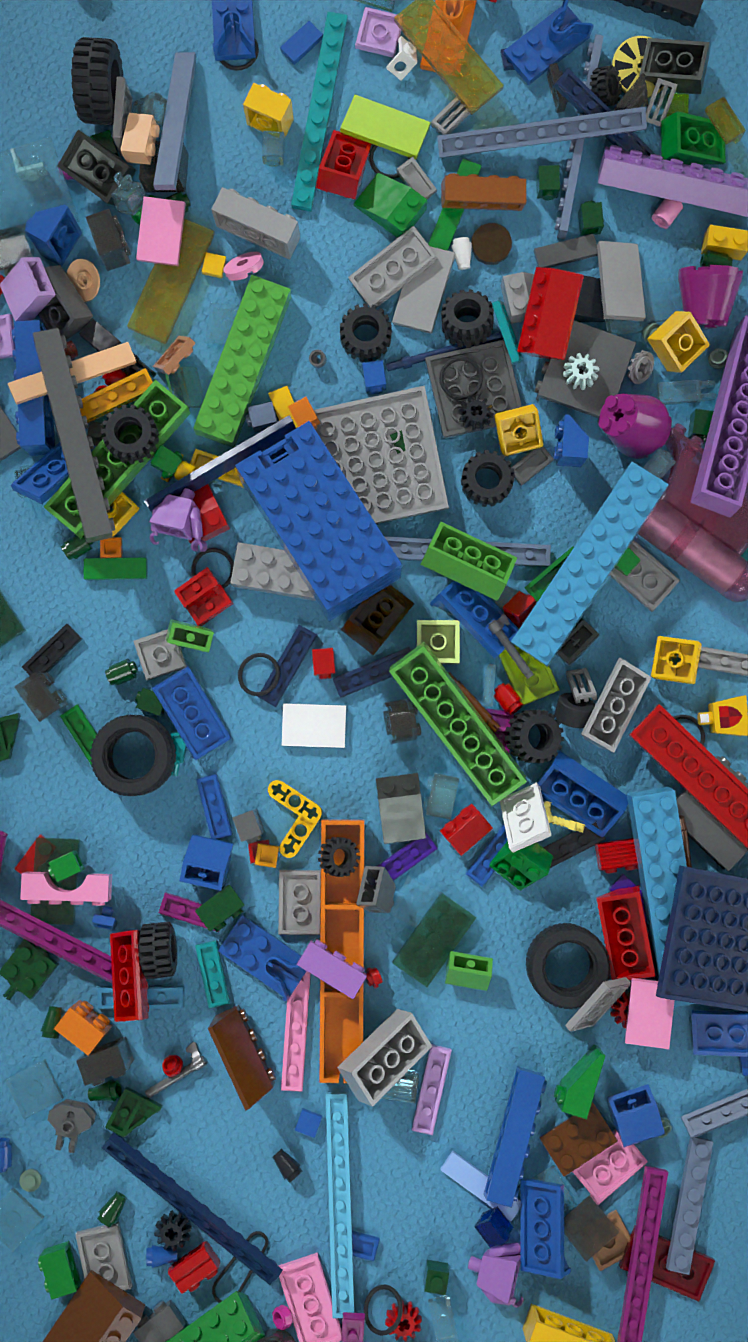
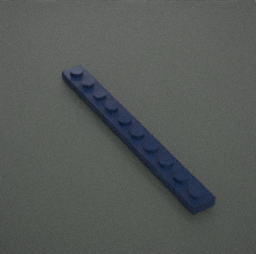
[102,1132,283,1285]

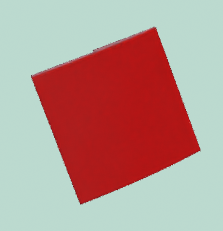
[174,567,234,627]

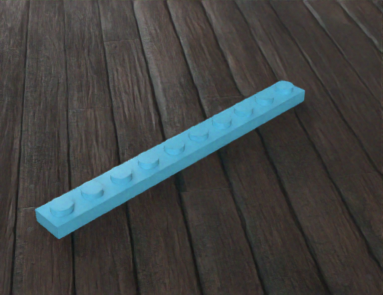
[326,1092,355,1318]

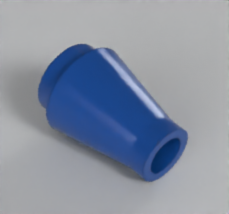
[146,1245,177,1268]

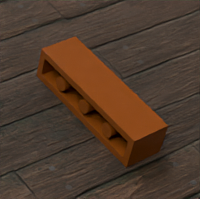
[441,173,526,211]

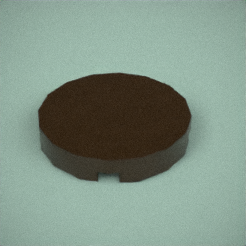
[471,223,512,265]

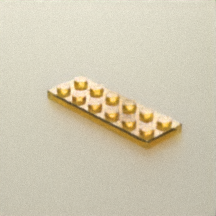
[394,0,504,115]
[127,219,215,344]

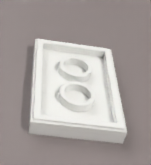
[282,704,346,748]
[500,783,552,852]

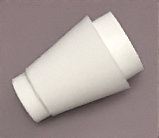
[452,237,472,270]

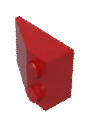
[316,130,372,200]
[189,484,230,545]

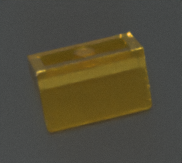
[705,97,746,145]

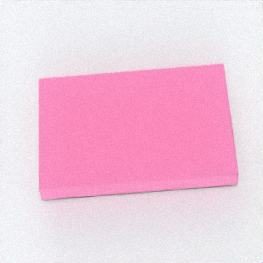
[136,197,186,266]
[625,978,675,1049]
[572,1129,648,1204]

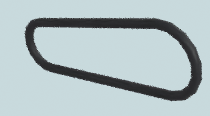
[212,1231,268,1303]

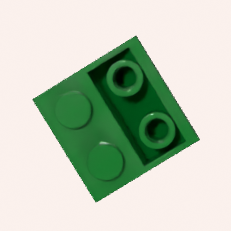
[489,841,553,891]

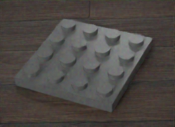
[425,340,522,439]

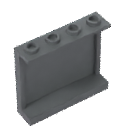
[534,321,636,422]
[676,756,748,871]

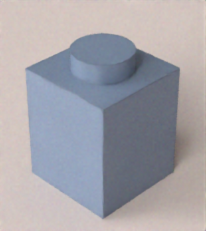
[246,402,277,433]

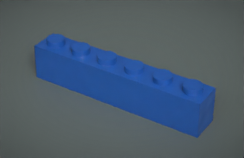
[483,1066,547,1208]

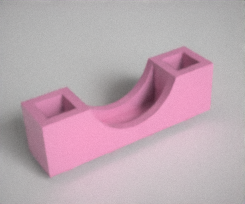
[20,872,112,906]

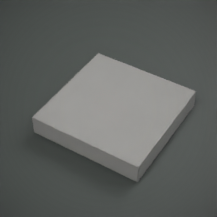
[133,629,187,681]

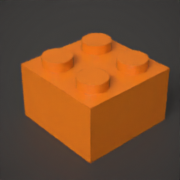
[54,1000,113,1055]

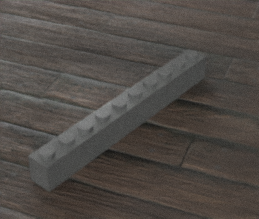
[33,328,115,543]

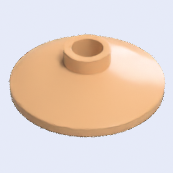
[67,259,100,302]

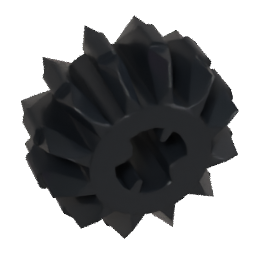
[458,395,494,432]
[154,1210,192,1252]

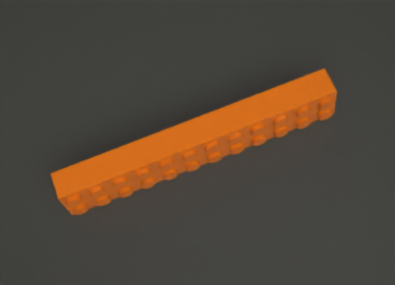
[319,819,364,1083]

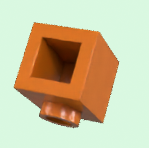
[288,397,321,429]

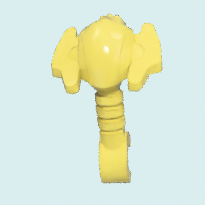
[544,801,585,833]

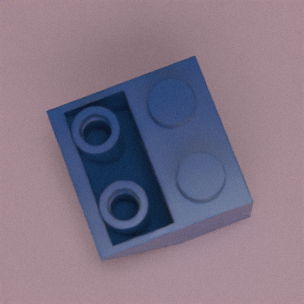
[553,414,589,467]
[179,834,234,891]
[607,1084,665,1147]

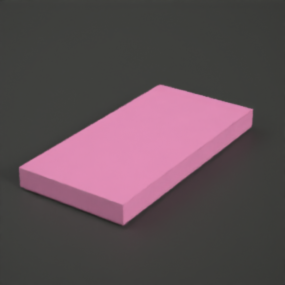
[279,1252,342,1342]

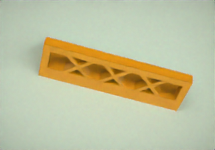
[80,368,153,423]

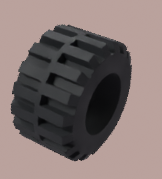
[441,289,494,348]
[340,303,392,362]
[101,405,159,464]
[461,450,515,507]
[505,710,564,763]
[139,922,177,979]

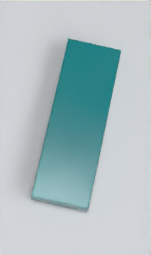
[492,300,523,363]
[195,940,230,1009]

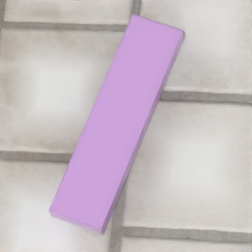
[412,1044,452,1135]

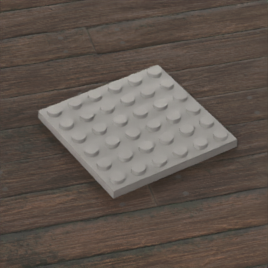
[314,385,449,524]

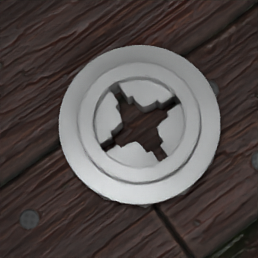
[627,350,654,384]

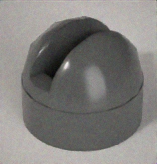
[309,350,327,368]

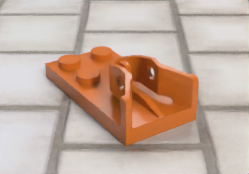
[420,0,477,77]

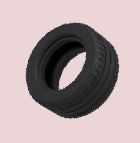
[90,715,176,796]
[526,923,611,1009]

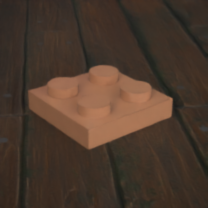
[152,336,195,375]

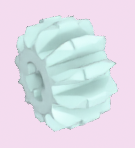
[563,353,599,390]

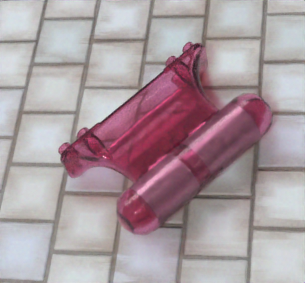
[637,423,748,602]

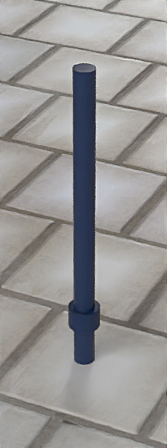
[386,331,504,372]

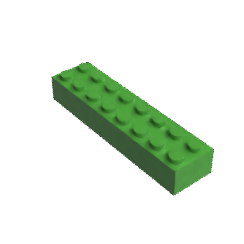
[193,275,292,448]
[43,380,190,539]
[389,642,527,806]

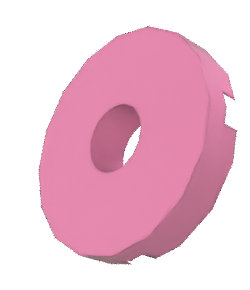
[223,252,264,281]

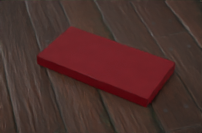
[619,1225,715,1302]

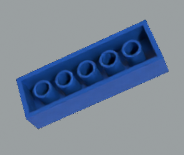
[12,320,55,456]

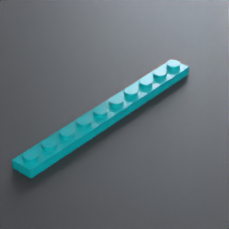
[291,12,348,212]

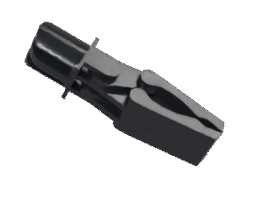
[79,318,156,377]

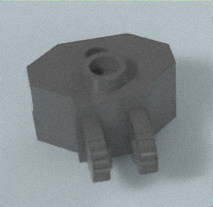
[47,1099,96,1153]

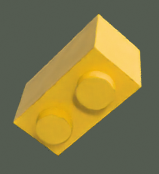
[701,225,748,260]

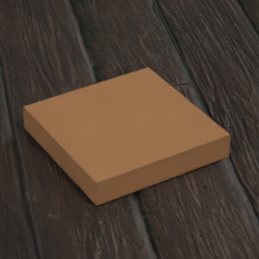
[579,1210,631,1271]

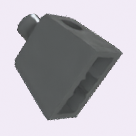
[356,866,396,913]

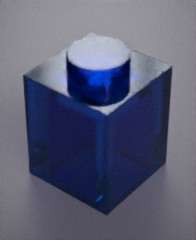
[474,1206,514,1248]

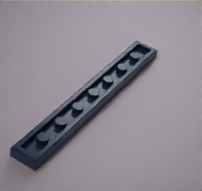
[144,415,296,512]

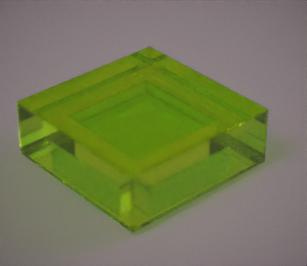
[666,93,689,117]

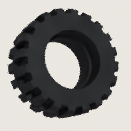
[71,37,123,125]

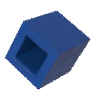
[362,360,386,395]

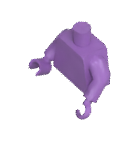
[149,488,207,552]
[468,1241,524,1308]

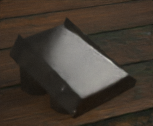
[614,73,648,111]

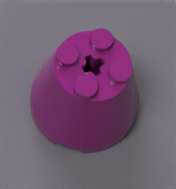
[678,265,743,329]
[598,394,672,459]

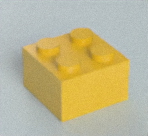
[243,83,294,141]
[647,311,710,373]

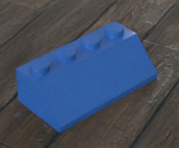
[537,750,628,838]

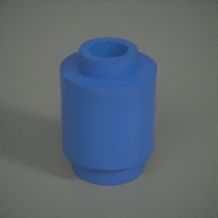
[0,1138,12,1173]

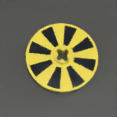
[612,36,663,99]

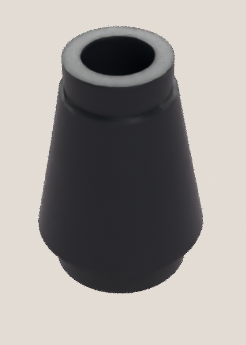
[272,1149,302,1183]

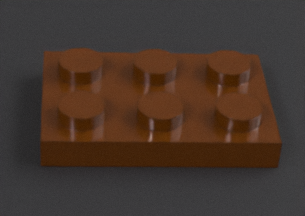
[539,1102,618,1177]

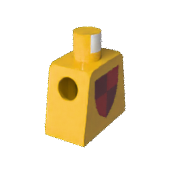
[697,695,748,736]

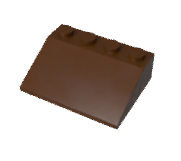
[208,1005,276,1111]
[43,1270,145,1342]

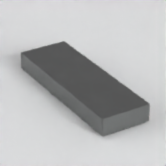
[534,234,598,268]

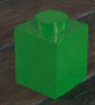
[48,850,85,882]

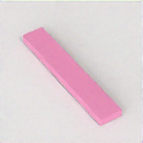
[281,971,311,1092]

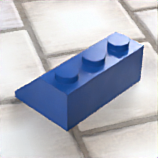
[25,205,82,267]

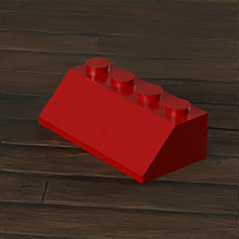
[517,267,584,360]
[596,886,655,980]
[110,930,149,1022]

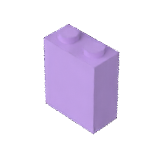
[0,257,56,321]

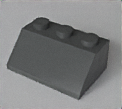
[38,265,93,340]

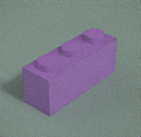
[297,939,367,999]

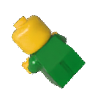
[150,445,196,482]

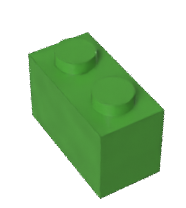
[165,619,214,653]
[445,951,493,991]

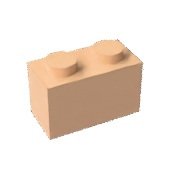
[120,113,160,165]

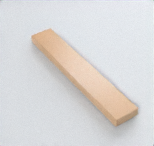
[8,342,136,405]

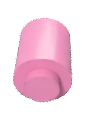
[652,198,683,229]

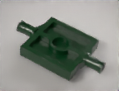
[0,939,59,1001]

